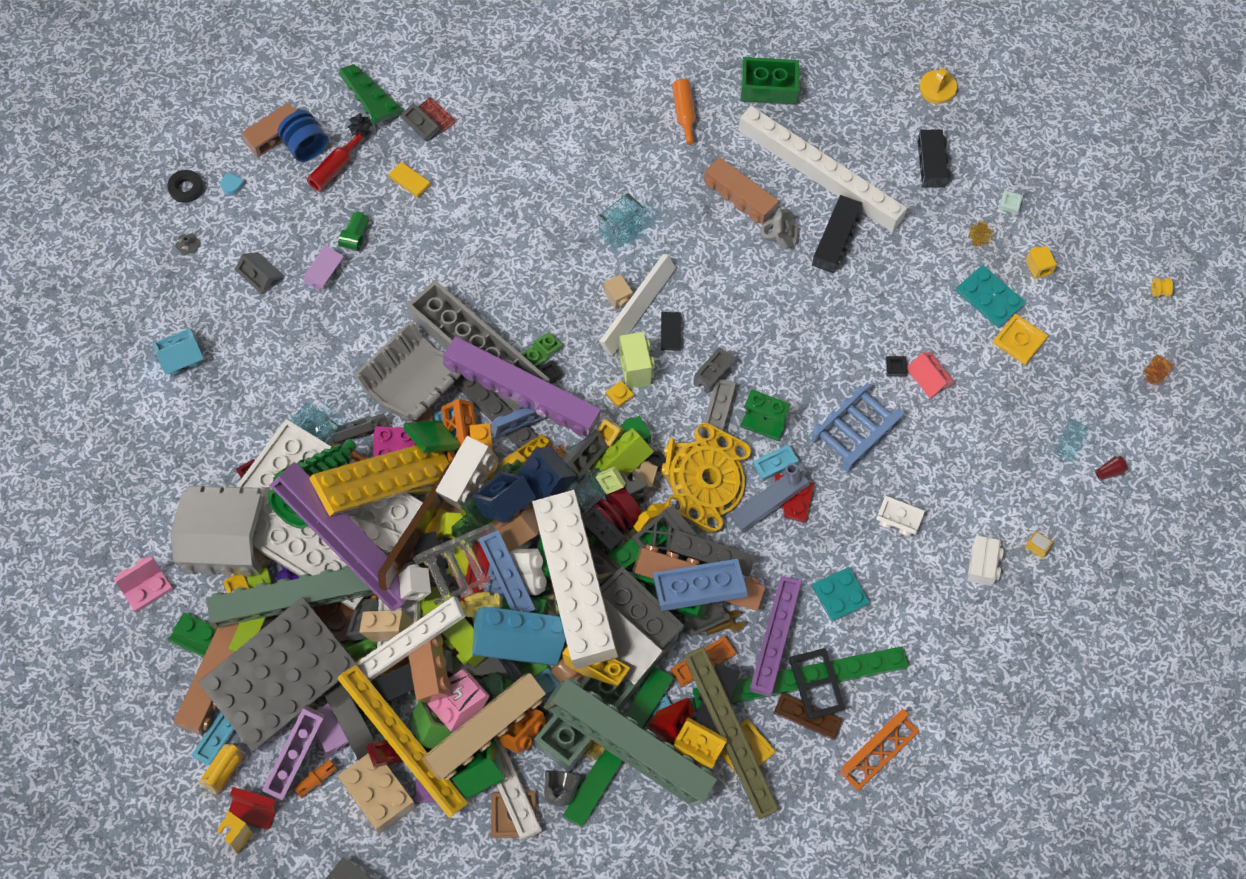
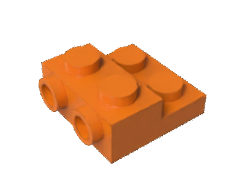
[494,707,547,754]

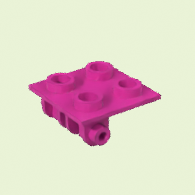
[373,426,415,457]

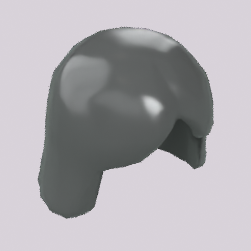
[544,770,581,807]

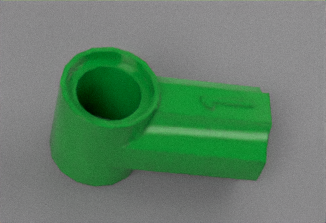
[338,211,369,251]

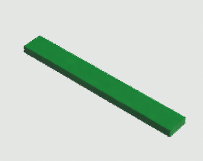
[563,667,674,828]

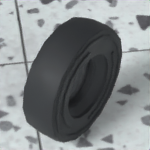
[167,169,203,203]

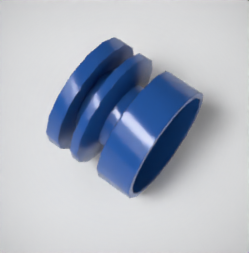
[277,110,329,162]

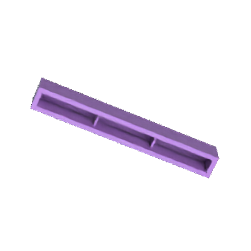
[443,336,601,437]
[269,461,406,611]

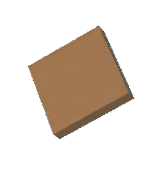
[491,791,537,839]

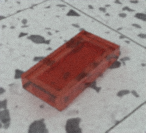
[418,97,455,134]

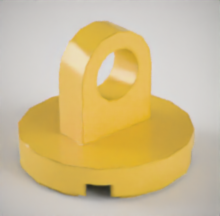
[919,67,957,104]

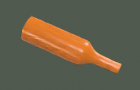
[672,79,696,145]

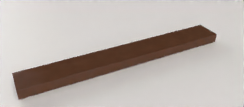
[378,464,450,591]

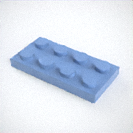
[653,559,747,611]

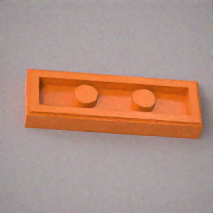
[670,636,737,688]

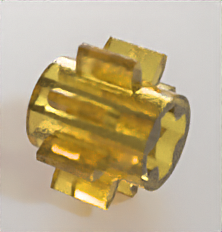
[968,221,991,246]

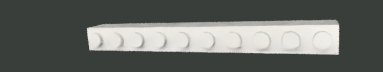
[738,106,907,233]

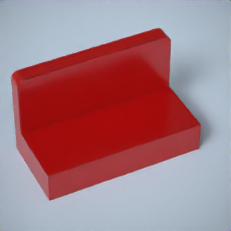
[228,787,279,830]

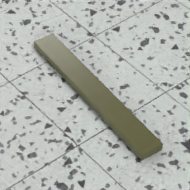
[683,646,779,820]

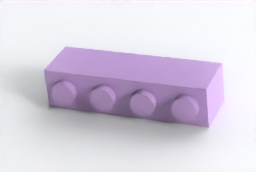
[262,705,325,800]

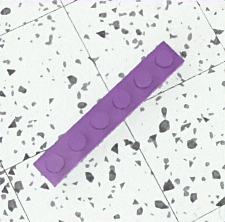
[750,576,802,697]

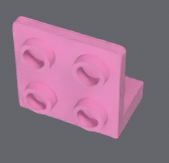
[114,556,173,613]

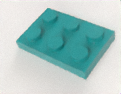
[955,264,1026,329]

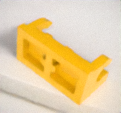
[217,811,253,854]

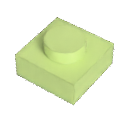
[596,466,626,494]

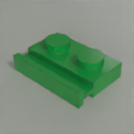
[168,612,218,658]

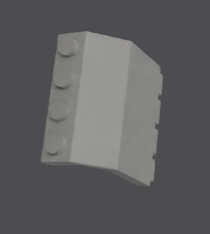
[354,321,462,422]
[170,485,264,576]

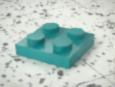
[811,567,870,623]

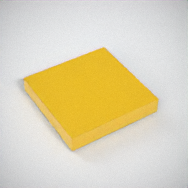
[992,313,1049,365]
[719,719,776,774]

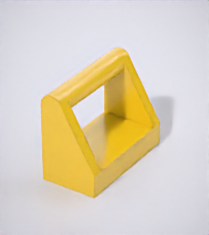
[199,744,244,795]

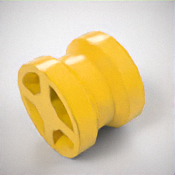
[1151,278,1173,297]

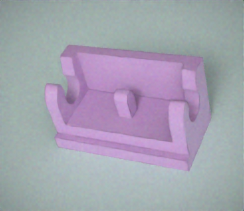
[303,245,344,291]
[315,704,349,758]

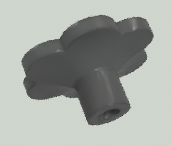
[175,233,200,255]

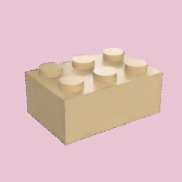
[337,754,416,835]

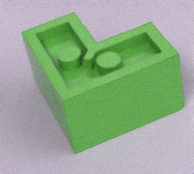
[409,701,454,749]

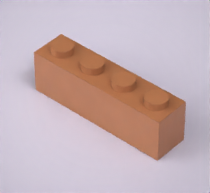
[704,157,779,225]

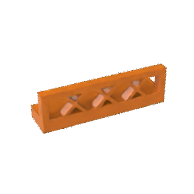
[441,399,476,464]
[839,708,919,791]

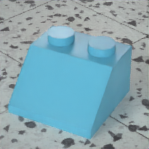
[152,328,204,375]

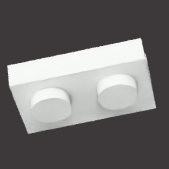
[876,496,925,537]

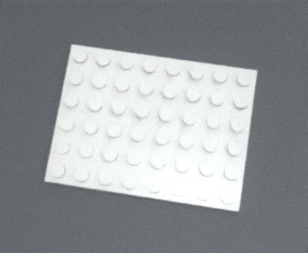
[236,419,423,610]

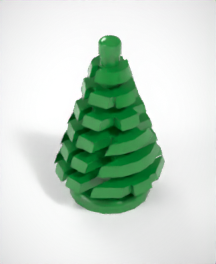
[268,439,357,528]

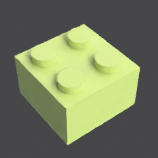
[619,332,655,389]

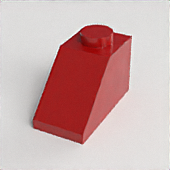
[649,698,693,742]

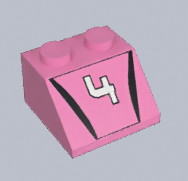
[427,669,489,731]

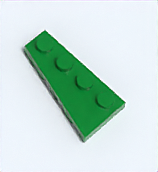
[339,64,403,124]

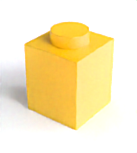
[1025,245,1057,279]

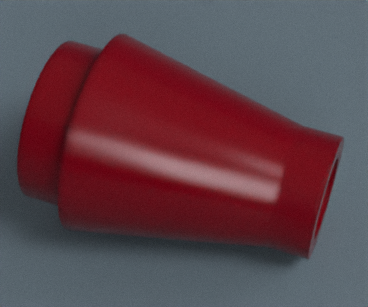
[1095,456,1128,481]

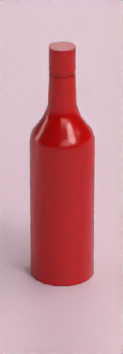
[307,133,363,192]

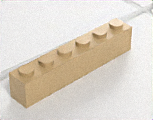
[421,673,546,780]

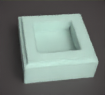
[999,191,1023,214]

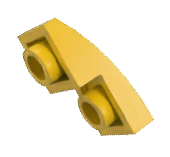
[634,503,665,532]

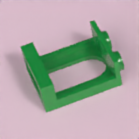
[740,389,790,441]

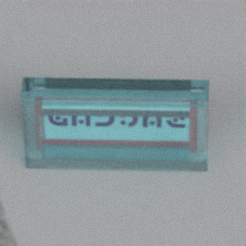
[1053,418,1089,462]

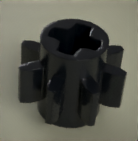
[348,113,373,137]

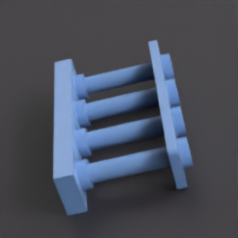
[811,382,905,473]

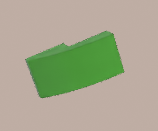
[521,332,562,368]

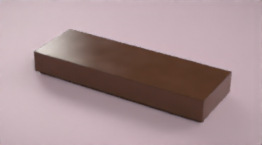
[773,693,843,740]

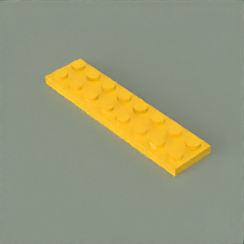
[309,445,450,516]

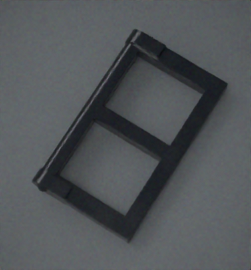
[788,648,846,721]

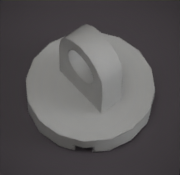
[760,208,798,248]

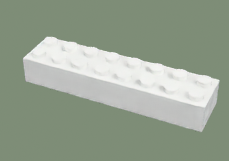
[532,490,618,669]

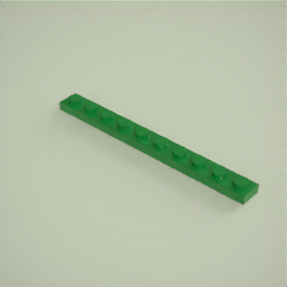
[692,646,908,709]

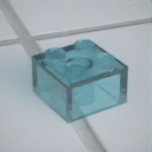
[599,193,644,250]

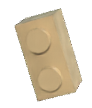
[359,610,414,642]

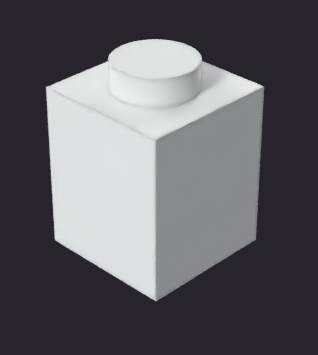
[398,565,431,601]

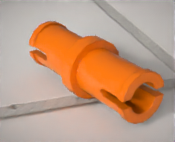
[293,759,337,799]

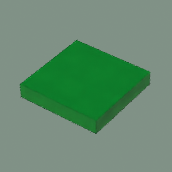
[403,420,460,453]

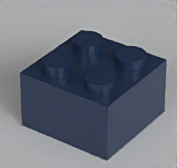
[517,446,577,501]
[471,472,536,523]

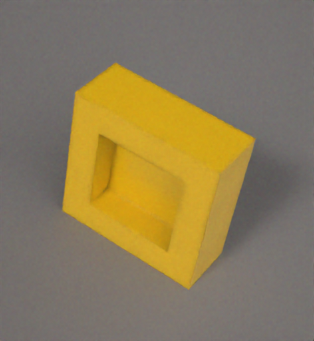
[605,381,634,409]

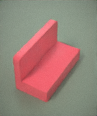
[907,352,955,398]

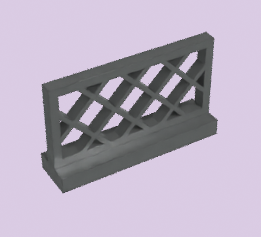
[631,505,707,565]

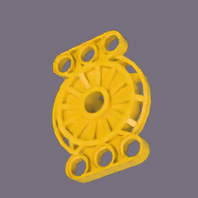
[665,423,751,533]

